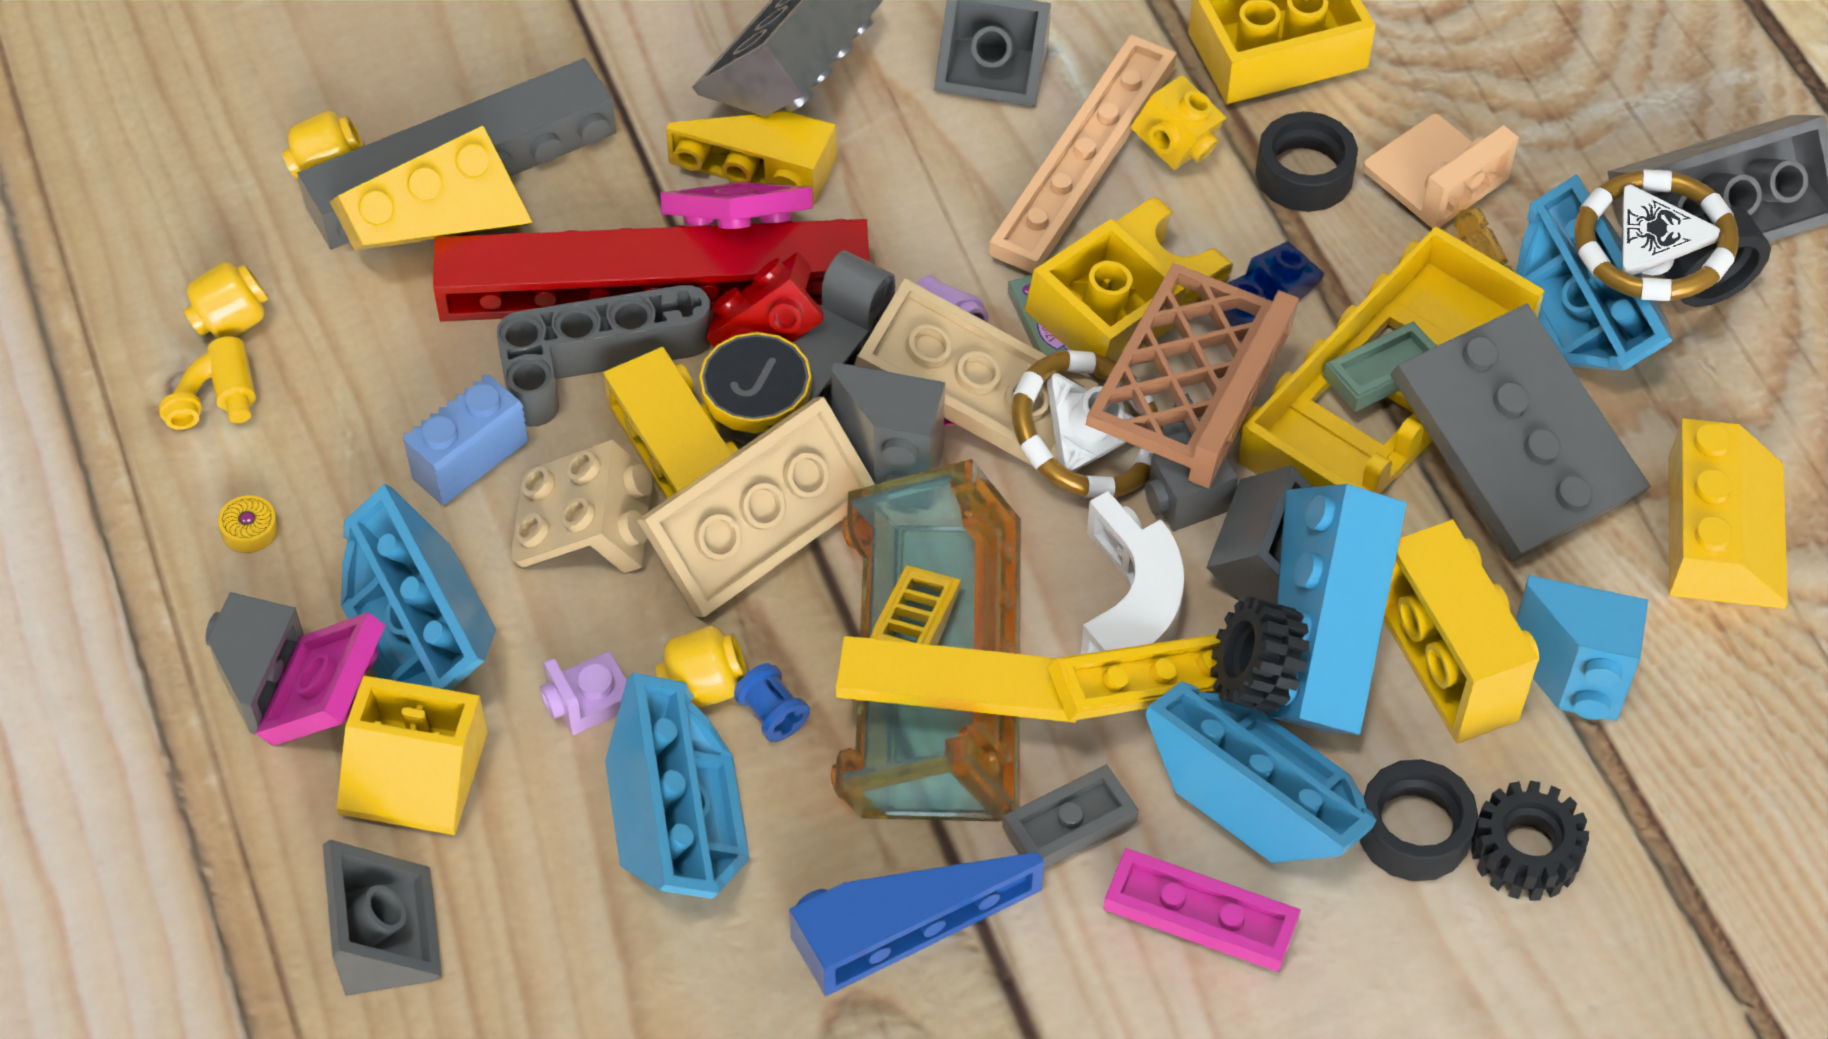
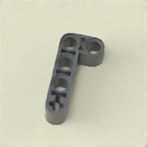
[732,250,895,445]
[497,285,711,427]

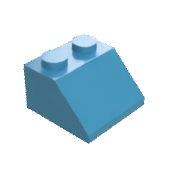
[1515,575,1648,721]

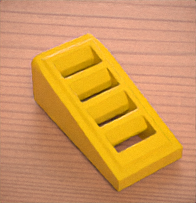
[870,565,961,645]

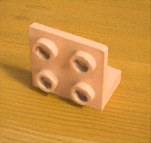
[1363,114,1519,229]

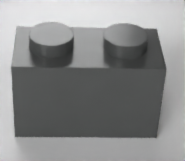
[831,362,945,502]
[1206,465,1313,604]

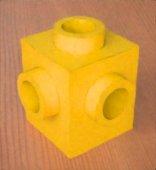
[1130,75,1227,170]

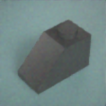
[1145,393,1238,532]
[205,592,304,734]

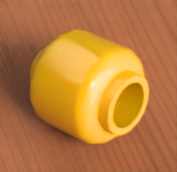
[282,110,364,179]
[183,261,269,339]
[656,625,748,709]

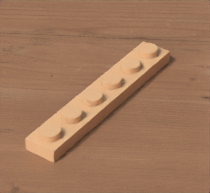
[989,35,1177,274]

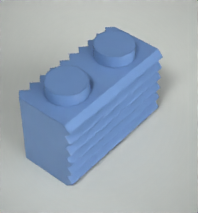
[403,375,529,505]

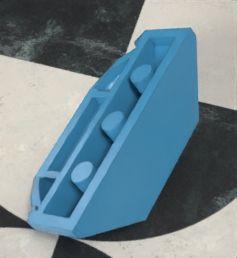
[1516,174,1673,371]
[341,484,497,690]
[605,673,750,899]
[1145,681,1376,863]

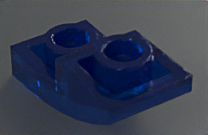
[1223,241,1325,327]

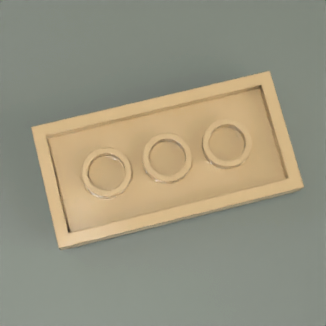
[854,278,1099,466]
[637,397,880,617]

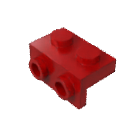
[706,251,824,348]

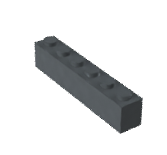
[297,58,616,250]

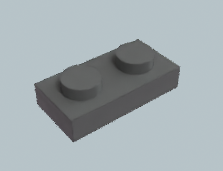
[1002,764,1139,869]

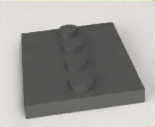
[1390,303,1651,562]

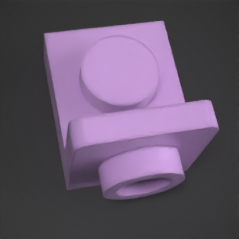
[539,651,627,736]

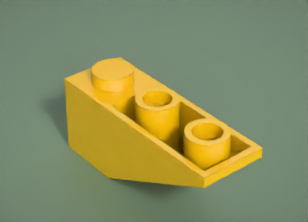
[666,111,837,204]

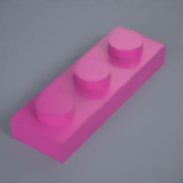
[1103,847,1301,972]

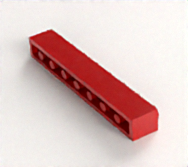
[433,219,870,322]

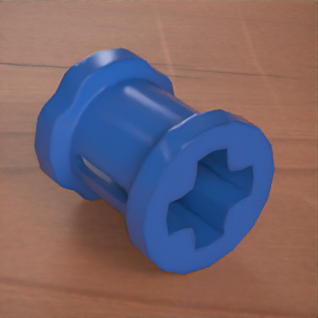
[734,663,810,742]

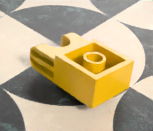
[1024,197,1234,379]

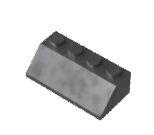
[692,0,883,117]
[1607,115,1828,277]

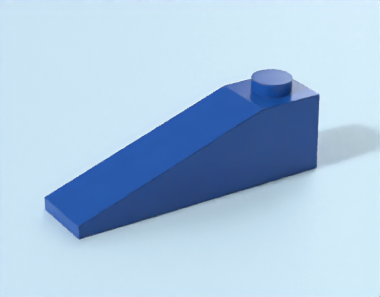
[789,852,1044,997]

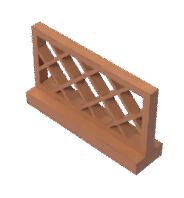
[1085,262,1299,489]

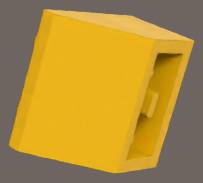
[337,675,488,835]

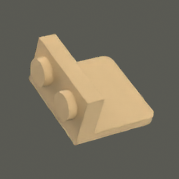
[511,439,653,573]

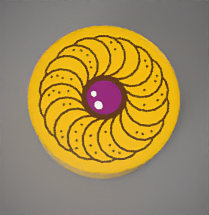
[218,495,278,553]

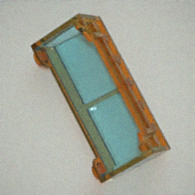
[831,459,1021,822]

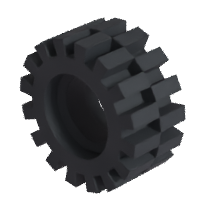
[1211,596,1309,713]
[1471,781,1589,901]

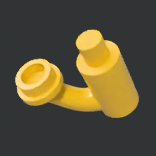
[159,336,256,430]

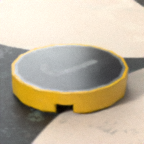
[699,332,812,433]

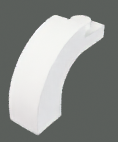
[1080,491,1184,654]

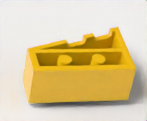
[330,126,532,250]

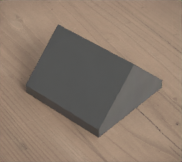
[934,0,1051,106]
[323,839,442,996]

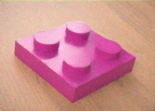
[660,182,813,229]
[255,612,386,746]

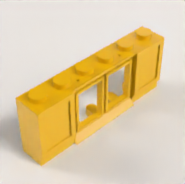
[1238,226,1545,494]

